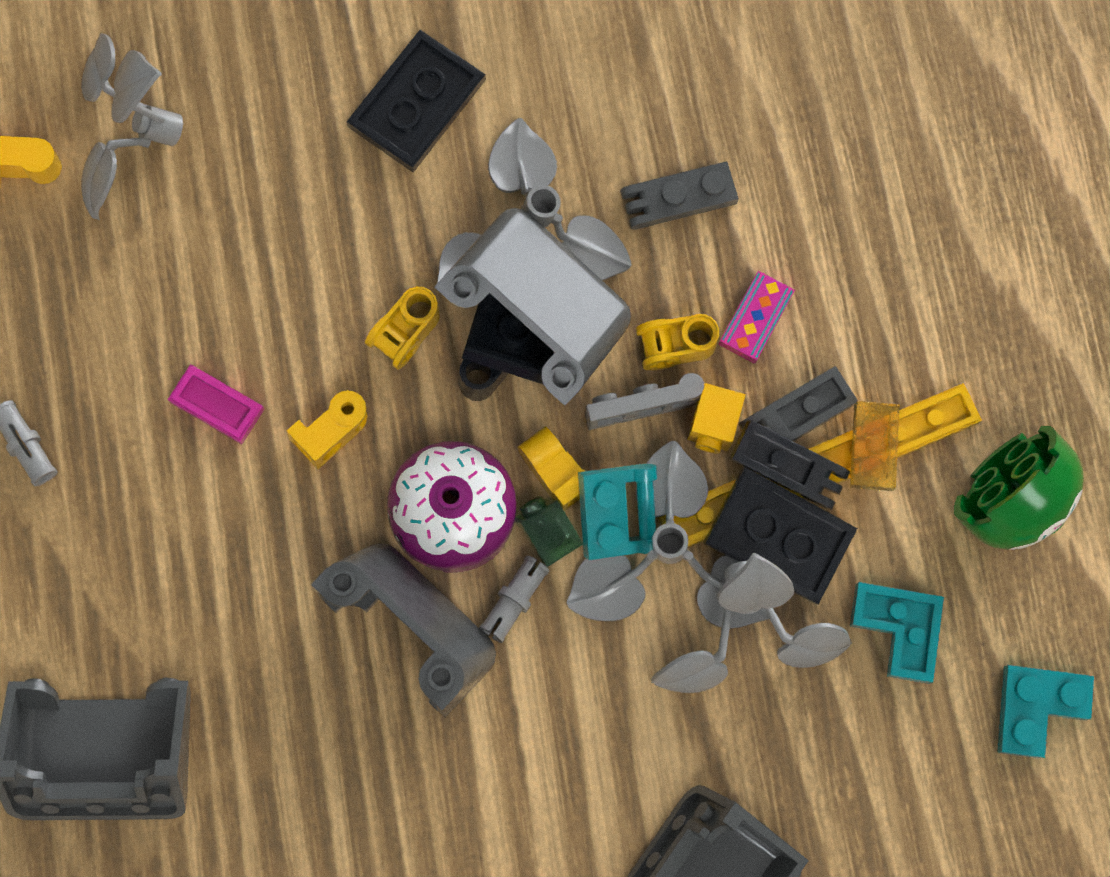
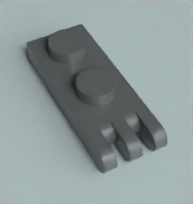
[620,161,739,230]
[738,366,858,442]

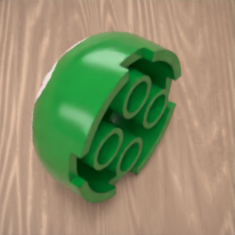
[954,426,1084,550]

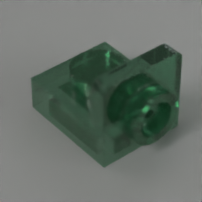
[515,496,583,567]

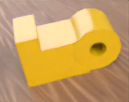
[0,136,62,188]
[286,390,368,470]
[517,426,585,513]

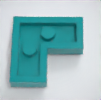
[850,582,944,684]
[997,665,1094,758]

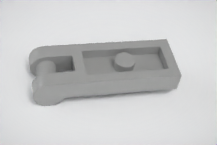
[585,373,704,430]

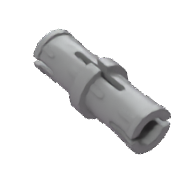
[0,400,58,486]
[479,556,550,643]

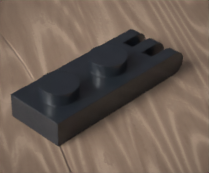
[729,420,850,510]

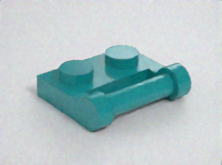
[578,464,657,560]

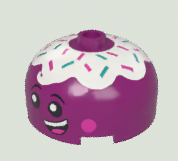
[387,441,517,573]

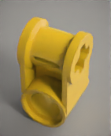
[365,286,440,370]
[636,314,719,371]

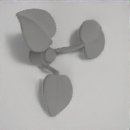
[81,33,183,220]
[437,118,631,283]
[567,441,769,628]
[651,553,852,693]

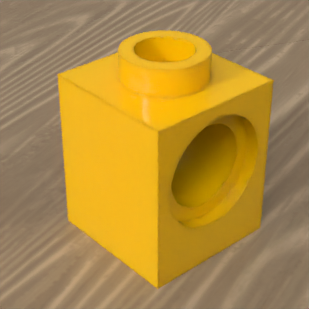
[687,383,746,454]

